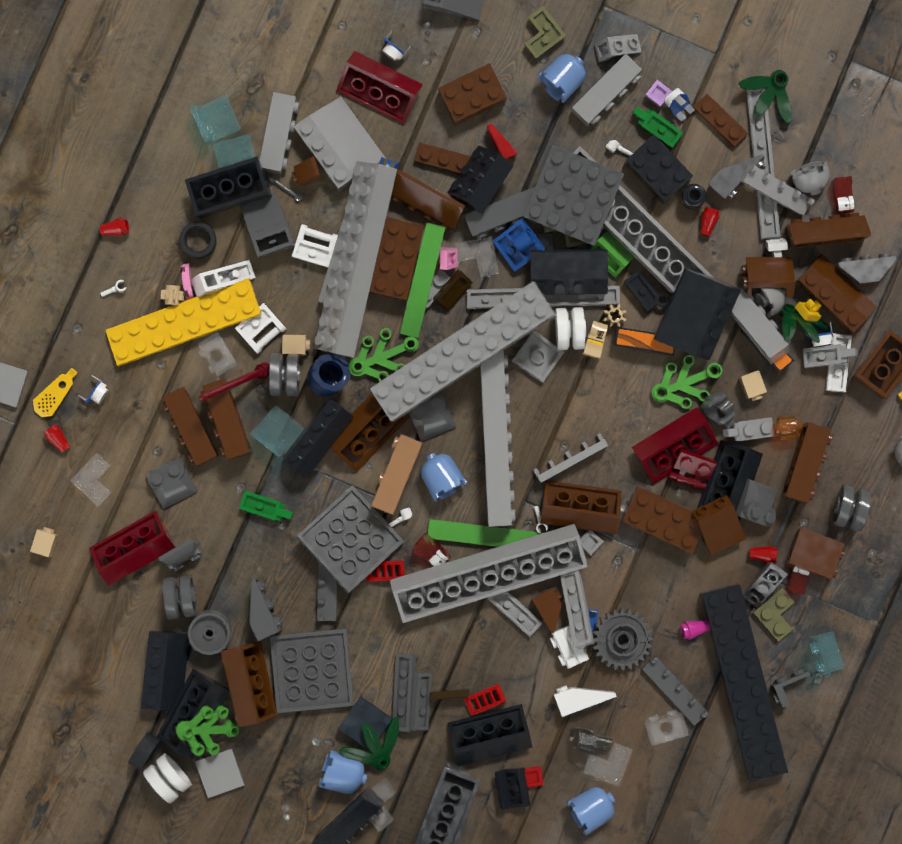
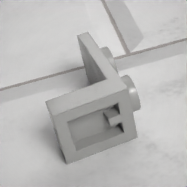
[594,34,641,62]

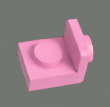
[439,247,458,270]

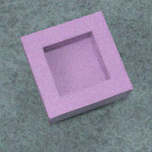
[645,80,672,107]

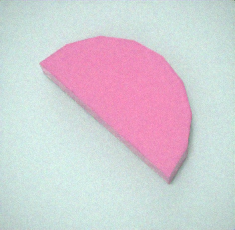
[181,263,194,300]

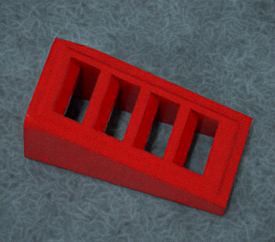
[487,124,517,160]
[367,560,405,581]
[464,683,506,716]

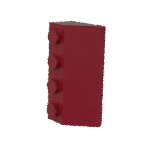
[336,51,423,124]
[632,407,718,484]
[89,510,176,586]

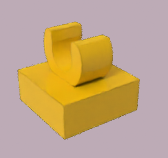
[795,299,822,321]

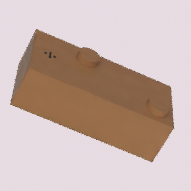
[371,434,423,515]

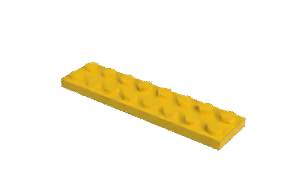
[105,278,262,366]

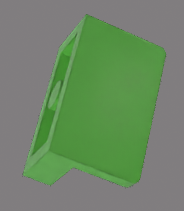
[589,231,634,277]

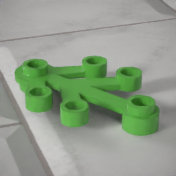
[349,328,419,382]
[651,355,722,409]
[176,706,239,756]

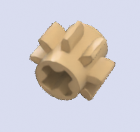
[160,285,185,305]
[603,304,626,327]

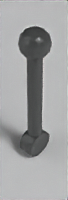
[269,175,302,202]

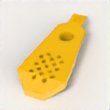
[33,368,78,417]

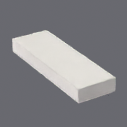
[825,333,852,393]

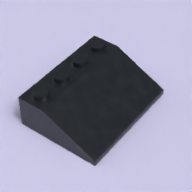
[653,268,741,360]

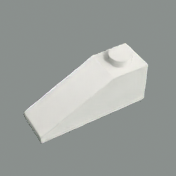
[191,260,256,297]
[553,685,616,717]

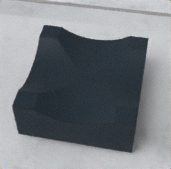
[338,696,392,751]

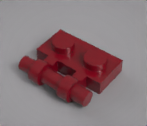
[668,449,717,490]

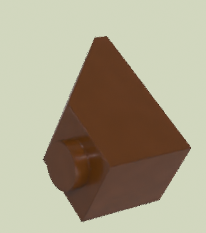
[291,157,322,187]
[532,587,563,633]

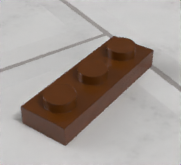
[693,94,748,147]
[414,142,471,174]

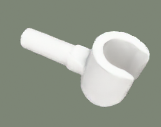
[606,140,633,156]
[100,280,127,297]
[534,506,548,533]
[389,508,412,527]

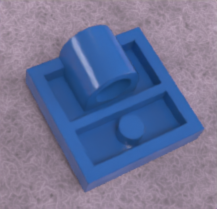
[493,218,545,272]

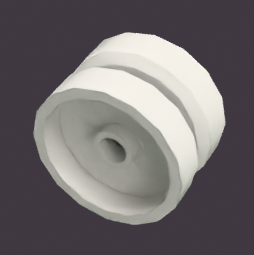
[555,307,586,350]
[143,753,192,804]

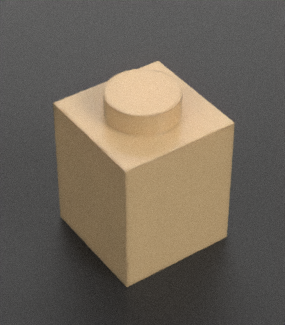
[282,335,310,356]
[739,370,767,401]
[30,527,59,557]

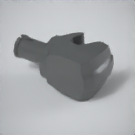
[701,391,736,438]

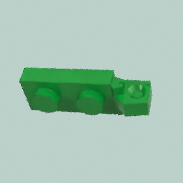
[632,106,683,149]
[239,491,294,521]

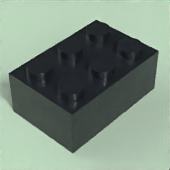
[624,134,693,205]
[447,145,514,213]

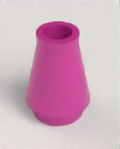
[680,620,710,640]

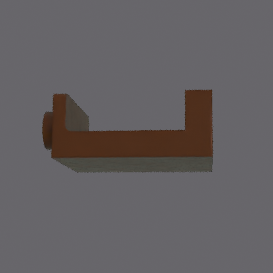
[741,257,795,297]
[692,496,745,555]
[785,527,845,581]

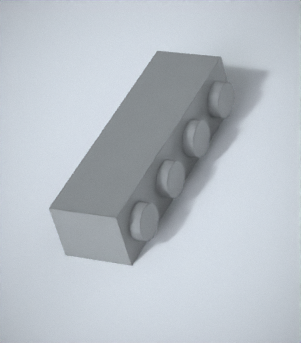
[571,54,642,127]
[260,92,300,174]
[730,288,790,364]

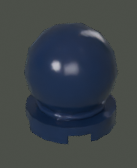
[307,353,350,396]

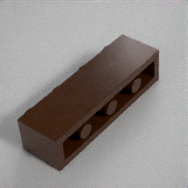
[162,387,219,466]

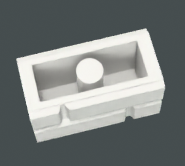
[550,625,589,669]

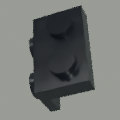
[495,767,530,810]

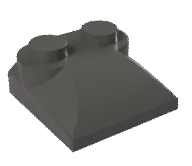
[409,392,456,442]
[146,457,198,509]
[736,479,777,527]
[159,538,203,572]

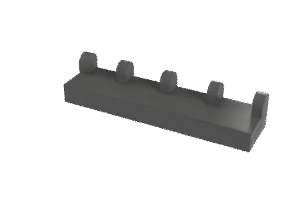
[317,562,338,621]
[392,653,419,732]
[641,655,709,726]

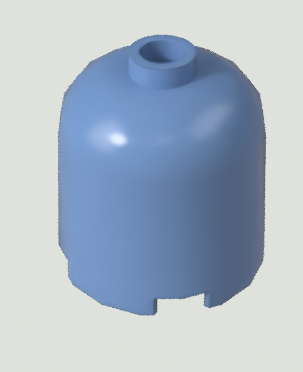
[537,54,586,103]
[420,453,467,502]
[319,749,367,794]
[566,787,615,835]

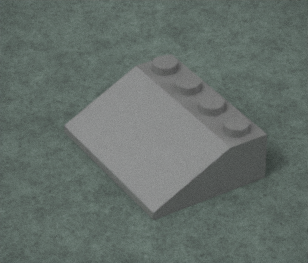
[294,97,386,192]

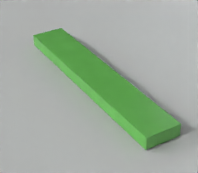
[400,223,446,338]
[427,519,543,547]

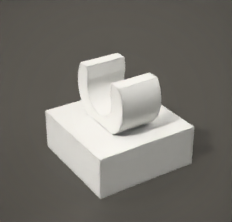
[765,238,788,257]

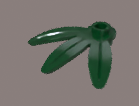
[739,70,792,124]
[780,304,830,343]
[339,717,399,770]

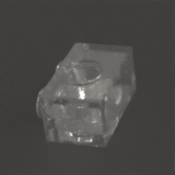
[198,332,239,378]
[644,710,689,746]

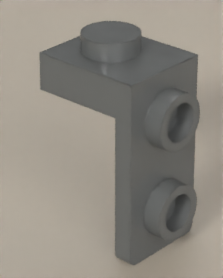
[771,668,811,707]

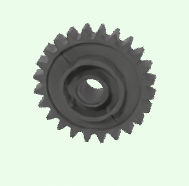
[592,608,653,670]

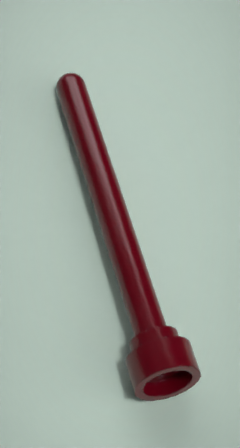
[199,362,270,401]

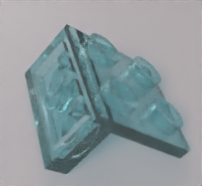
[189,95,241,145]
[213,134,255,168]
[250,405,304,458]
[809,631,845,677]

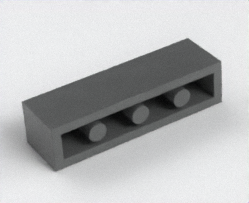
[464,187,535,240]

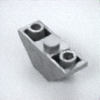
[835,253,896,285]
[743,562,787,608]

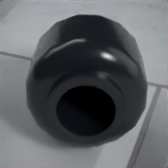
[681,183,707,210]

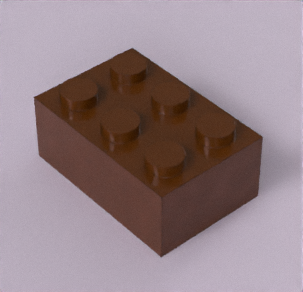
[438,63,507,126]
[852,330,902,400]

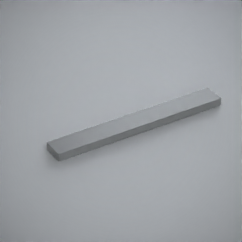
[746,88,781,240]
[467,286,620,309]

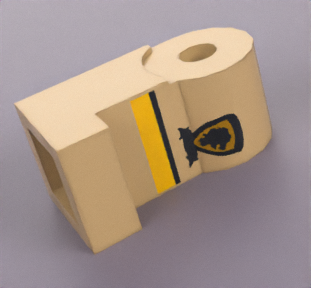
[583,321,608,359]

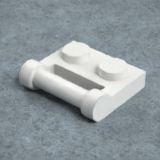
[292,224,338,268]
[235,303,286,354]

